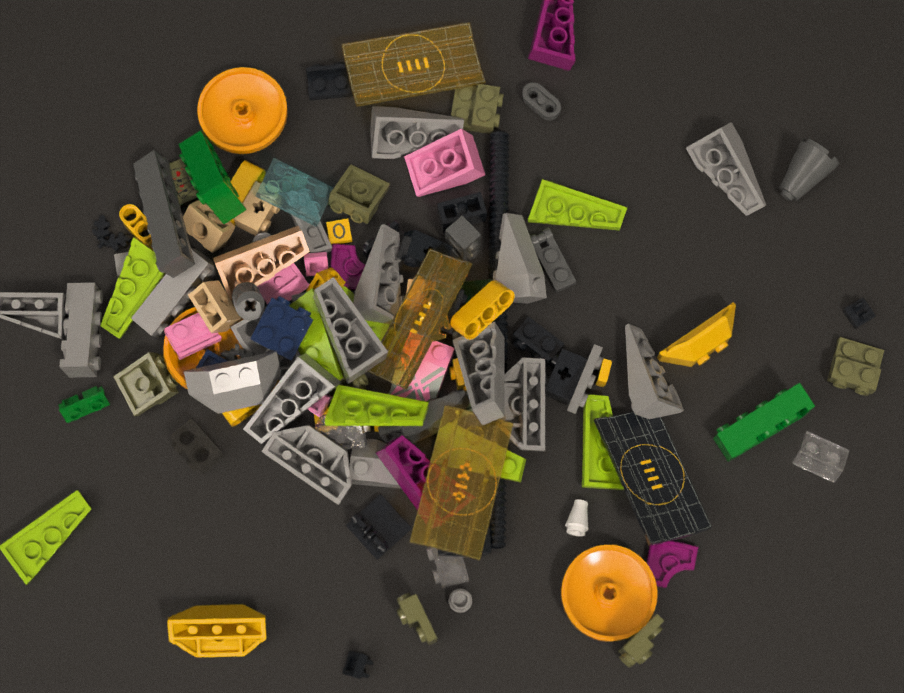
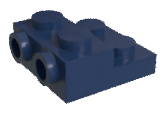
[250,296,313,361]

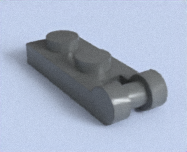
[530,228,576,293]

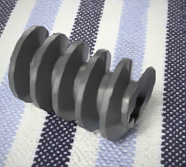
[232,282,265,321]

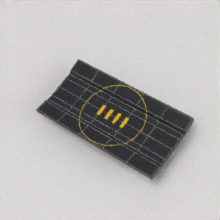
[594,411,712,546]

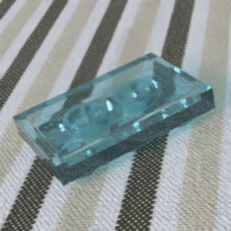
[255,158,334,227]

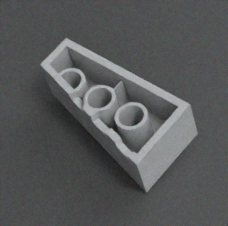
[313,277,388,384]
[453,322,504,425]
[243,353,342,444]

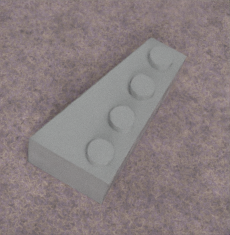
[131,248,218,337]
[59,282,103,378]

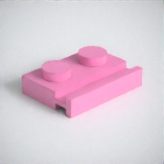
[257,263,310,305]
[164,313,222,360]

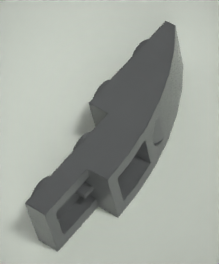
[378,390,470,444]

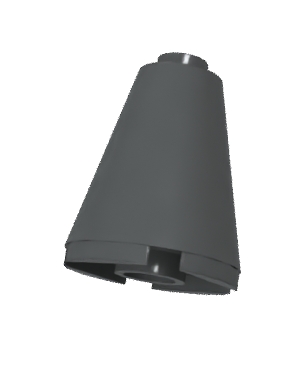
[779,138,839,202]

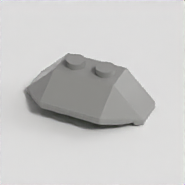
[184,351,281,414]
[496,358,545,451]
[261,425,352,505]

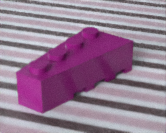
[528,0,575,71]
[376,435,475,529]

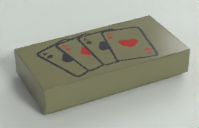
[169,159,199,207]

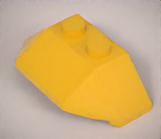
[657,302,736,367]
[167,604,267,657]

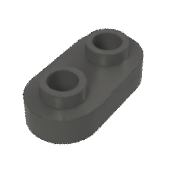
[522,83,561,120]

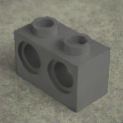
[445,215,481,263]

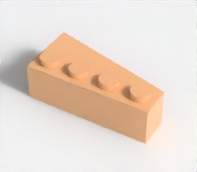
[213,226,310,303]

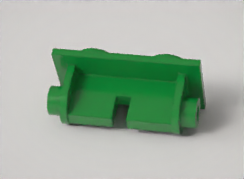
[58,386,110,423]

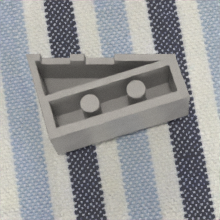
[0,292,68,341]

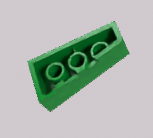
[178,130,247,224]
[713,383,815,462]

